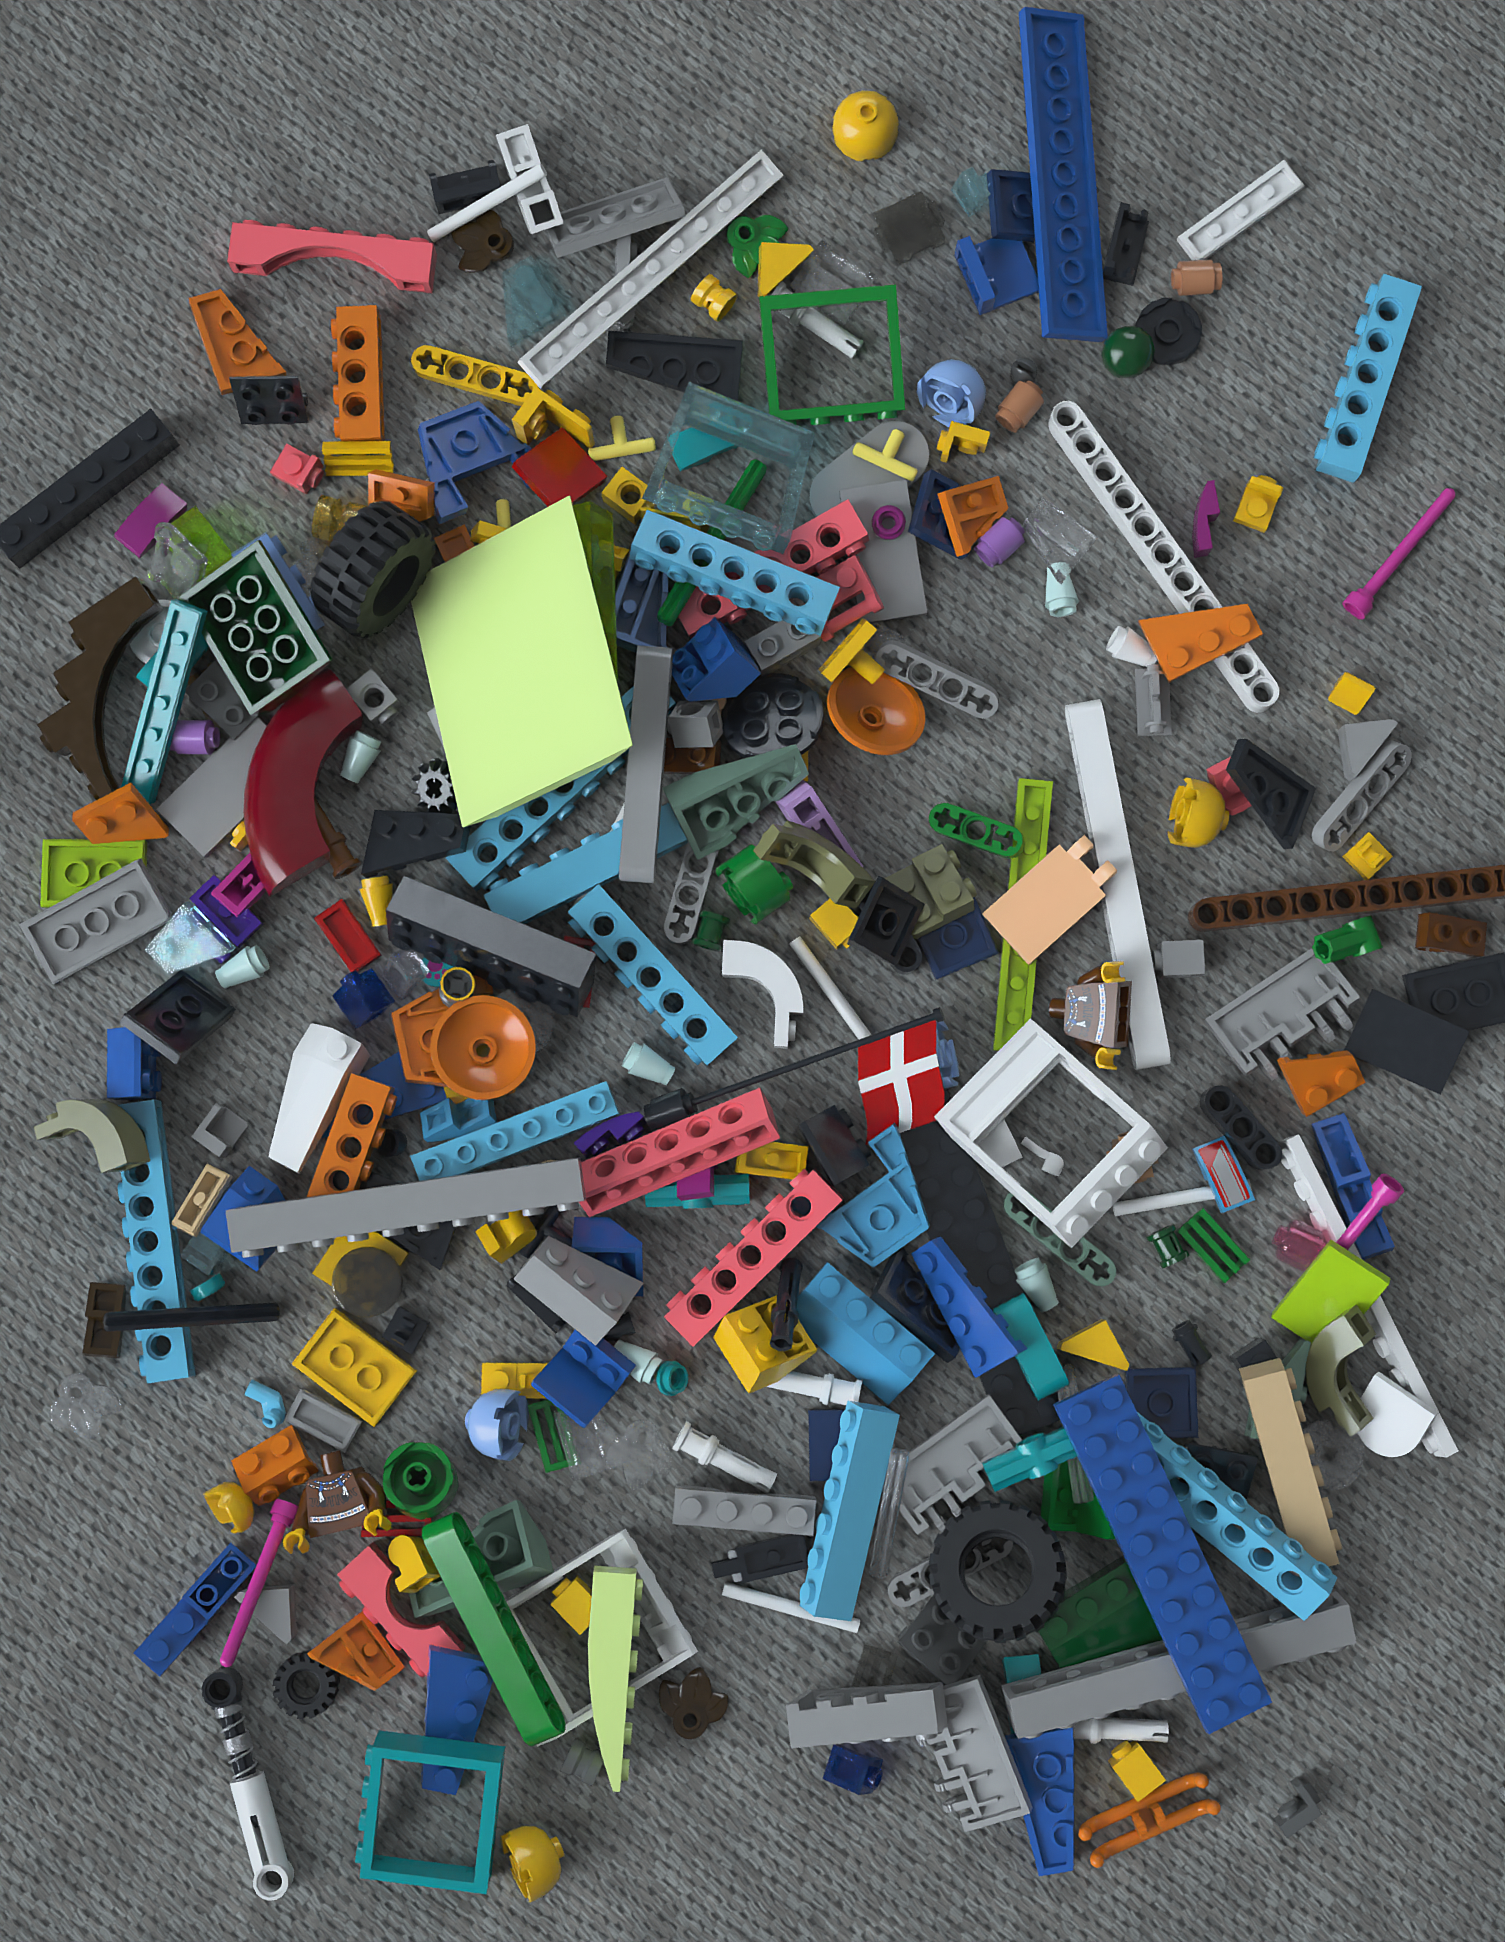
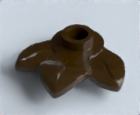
[451,210,514,273]
[659,1667,728,1740]

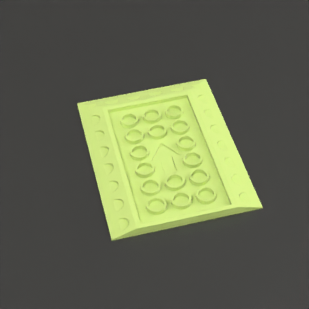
[411,495,633,827]

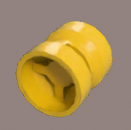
[691,274,737,322]

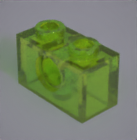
[163,505,233,584]

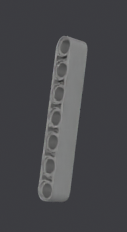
[619,645,673,883]

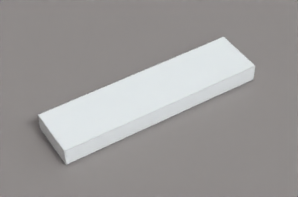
[1177,160,1305,261]

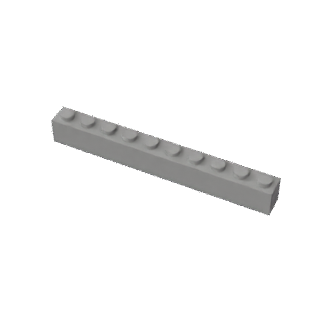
[225,1157,586,1258]
[1001,1591,1357,1739]

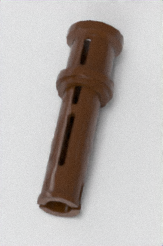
[314,796,361,879]

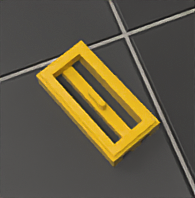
[322,441,394,476]

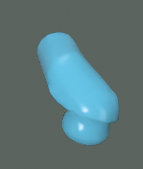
[245,1380,286,1428]

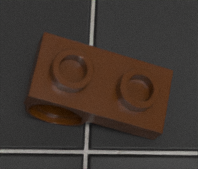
[664,738,722,775]
[1415,912,1487,957]

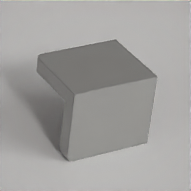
[191,1103,249,1158]

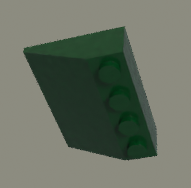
[180,540,333,715]
[1038,1556,1163,1669]

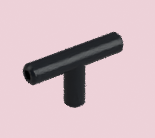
[519,1205,572,1259]

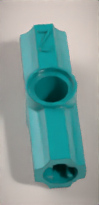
[645,1174,750,1209]
[982,1427,1077,1492]

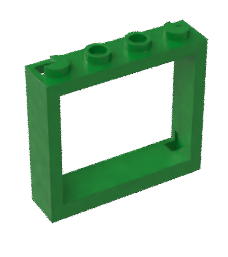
[759,284,905,428]

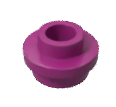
[872,505,906,540]

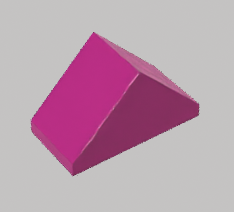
[211,853,266,917]

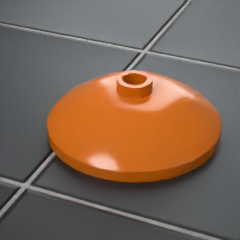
[827,667,925,755]
[430,995,536,1100]

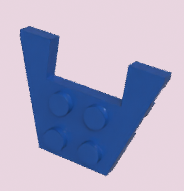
[418,401,532,524]

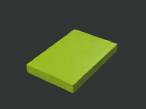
[40,839,147,908]
[1271,1239,1390,1344]

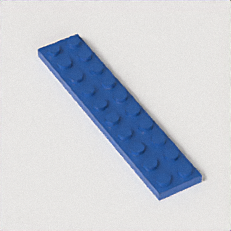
[1018,7,1108,342]
[1053,1374,1272,1734]

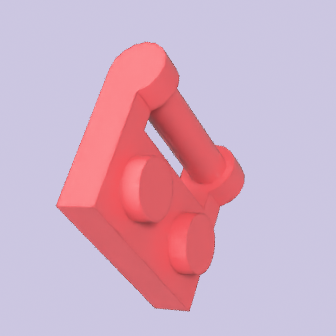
[804,555,884,642]

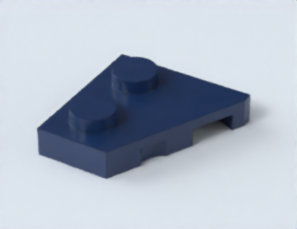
[908,469,969,560]

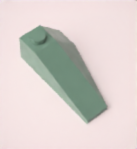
[663,744,809,860]
[409,1500,554,1619]

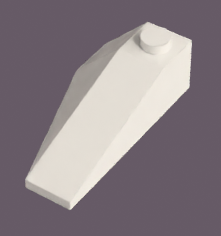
[268,1023,371,1174]

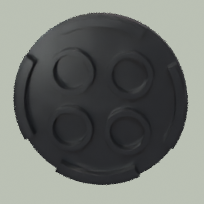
[721,673,824,758]

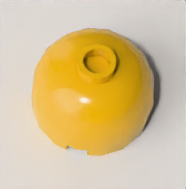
[832,90,899,161]
[1168,777,1229,848]
[500,1826,565,1903]

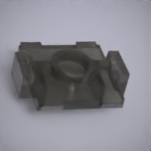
[873,191,945,265]

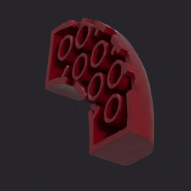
[243,668,363,897]

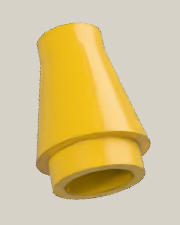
[359,875,393,927]

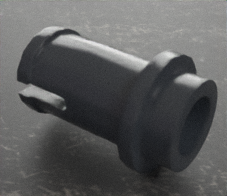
[603,1311,636,1342]
[1172,1320,1212,1367]

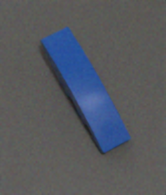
[1311,1113,1395,1260]

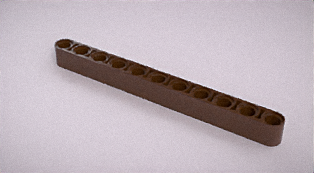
[1188,865,1505,932]

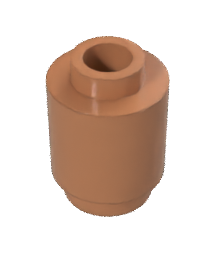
[1171,259,1222,296]
[995,380,1044,433]

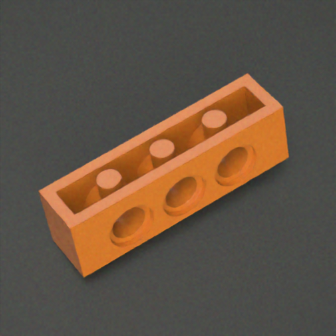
[331,305,385,441]
[307,1073,398,1197]

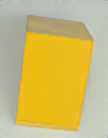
[757,242,814,297]
[1057,1319,1129,1371]

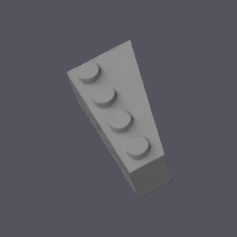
[786,1682,948,1748]

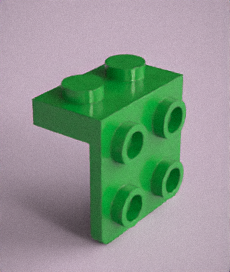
[1041,1459,1115,1539]

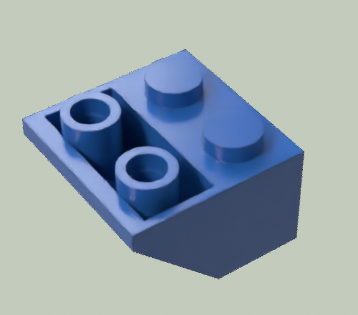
[672,617,761,702]
[107,1027,162,1100]

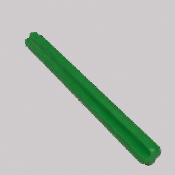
[657,459,767,626]

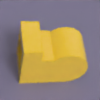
[475,1210,537,1264]
[388,1535,440,1593]

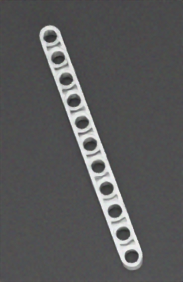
[1048,401,1279,713]
[1065,699,1171,1070]

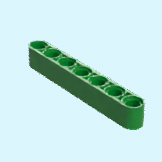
[422,1512,566,1747]

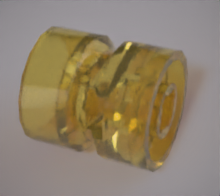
[312,495,368,542]

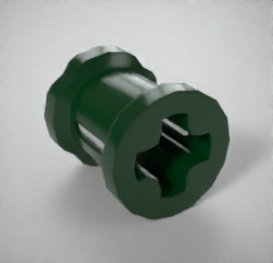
[691,910,730,952]
[1146,1224,1189,1269]

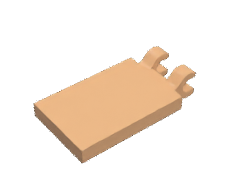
[982,835,1117,965]

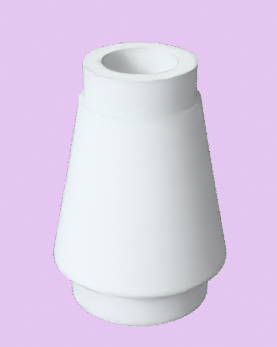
[1106,626,1157,667]

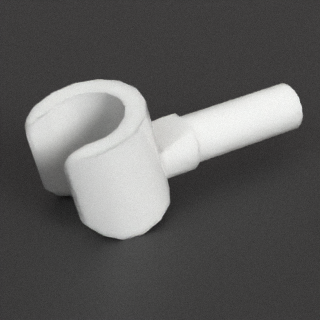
[1021,1137,1064,1176]

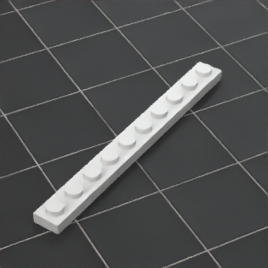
[517,149,784,389]
[1278,1134,1458,1458]

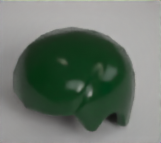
[1101,326,1155,378]

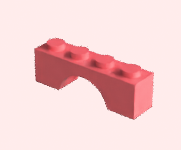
[337,1542,466,1678]

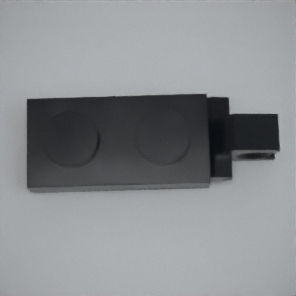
[711,1534,809,1583]

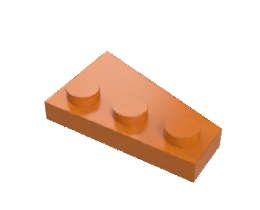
[188,289,286,395]
[1138,604,1263,683]

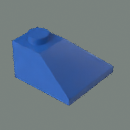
[200,1166,285,1272]
[572,1217,644,1296]

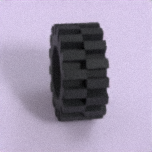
[272,1650,340,1719]

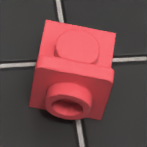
[270,443,324,494]
[1207,756,1252,816]

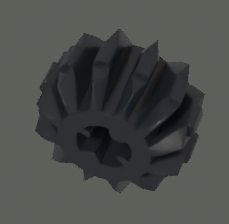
[411,757,458,814]

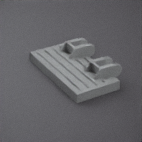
[1205,948,1360,1081]
[883,1394,1022,1535]
[916,1675,1033,1832]

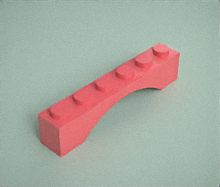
[227,220,437,293]

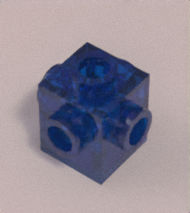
[332,968,395,1030]

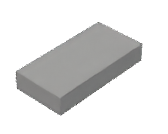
[284,1388,363,1453]

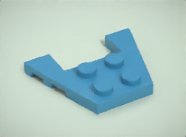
[792,1123,930,1268]

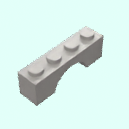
[672,1485,816,1536]

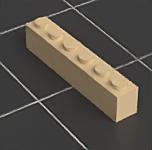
[1239,1358,1342,1567]

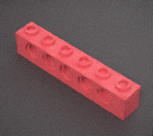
[678,499,869,639]
[579,1088,780,1218]
[664,1168,844,1347]

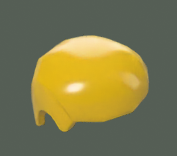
[203,1481,254,1533]

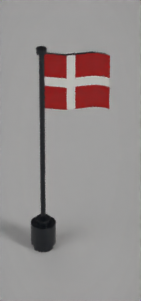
[643,1007,945,1145]

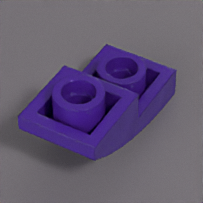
[574,1112,647,1159]

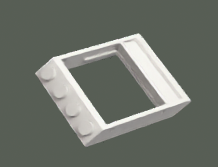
[934,1019,1168,1248]
[506,1529,698,1747]

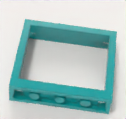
[355,1730,506,1894]

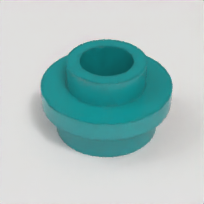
[656,1361,689,1396]

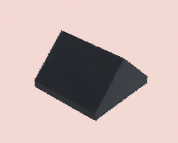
[847,876,925,966]

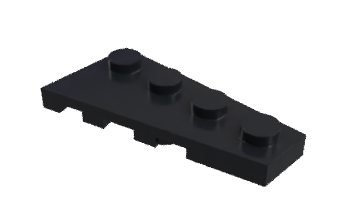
[606,331,743,410]
[333,1170,457,1270]

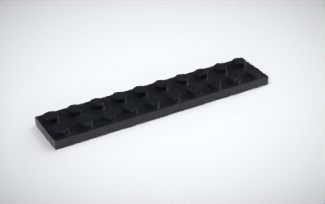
[900,1089,1063,1435]

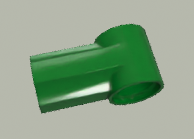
[1312,915,1383,964]

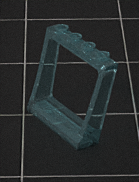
[642,382,815,554]

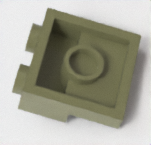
[885,844,977,940]

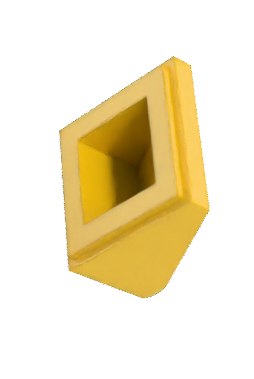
[1328,672,1376,715]

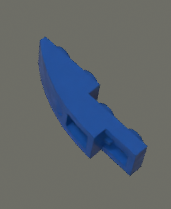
[133,1543,257,1677]

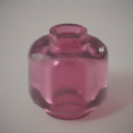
[1272,1219,1327,1271]

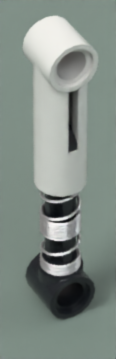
[201,1667,294,1901]

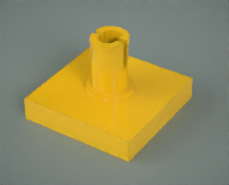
[818,618,885,684]

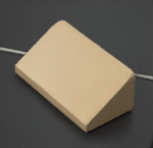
[171,1164,233,1237]

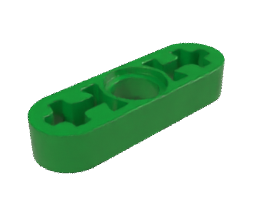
[929,803,1025,859]

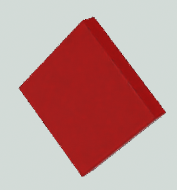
[512,427,607,507]

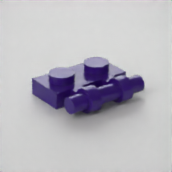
[174,875,264,965]

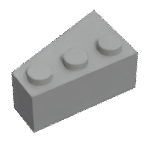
[514,1236,643,1346]

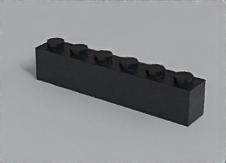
[0,408,180,569]

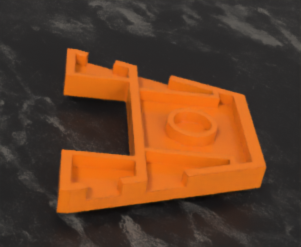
[391,975,515,1094]

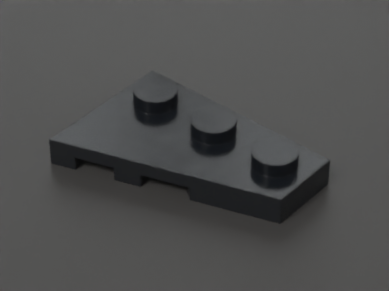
[1226,739,1316,849]
[361,810,471,878]
[870,1247,960,1363]

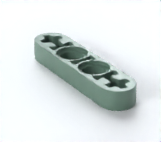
[1003,1191,1116,1287]

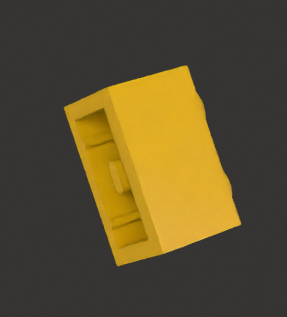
[713,1295,817,1394]

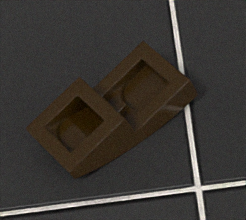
[82,1282,126,1359]

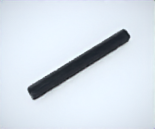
[103,1302,280,1332]

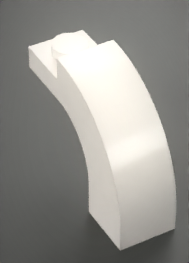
[496,124,563,234]
[722,940,803,1049]

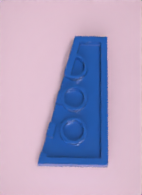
[320,1052,447,1140]
[911,1236,1027,1378]
[421,1645,493,1795]
[1005,1726,1075,1876]

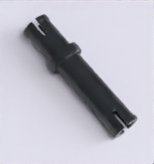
[770,1258,803,1351]

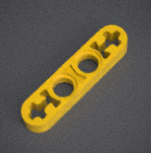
[411,345,538,406]

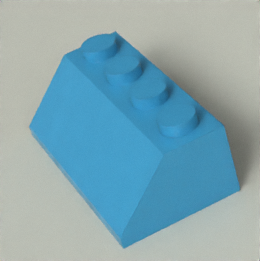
[796,1262,935,1405]

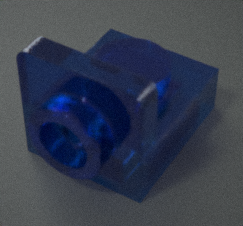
[822,1744,883,1795]

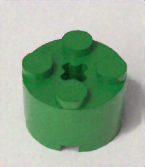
[716,844,794,924]
[382,1442,459,1520]

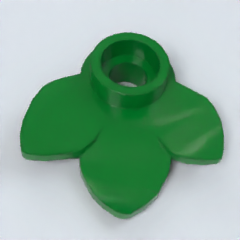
[726,215,788,278]

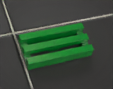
[1176,1208,1250,1283]
[528,1399,580,1473]

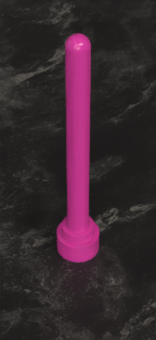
[1342,488,1456,620]
[1336,1174,1404,1250]
[220,1499,298,1667]

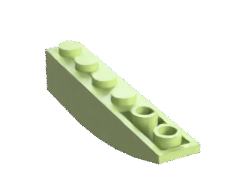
[588,1565,643,1792]

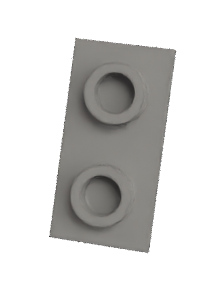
[1134,664,1172,737]

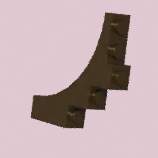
[37,576,164,800]

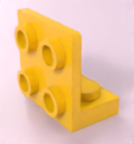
[512,387,595,448]

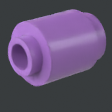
[974,517,1025,568]
[170,720,220,755]

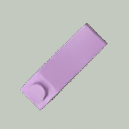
[775,780,863,867]

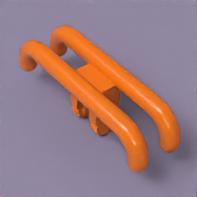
[1078,1772,1221,1868]

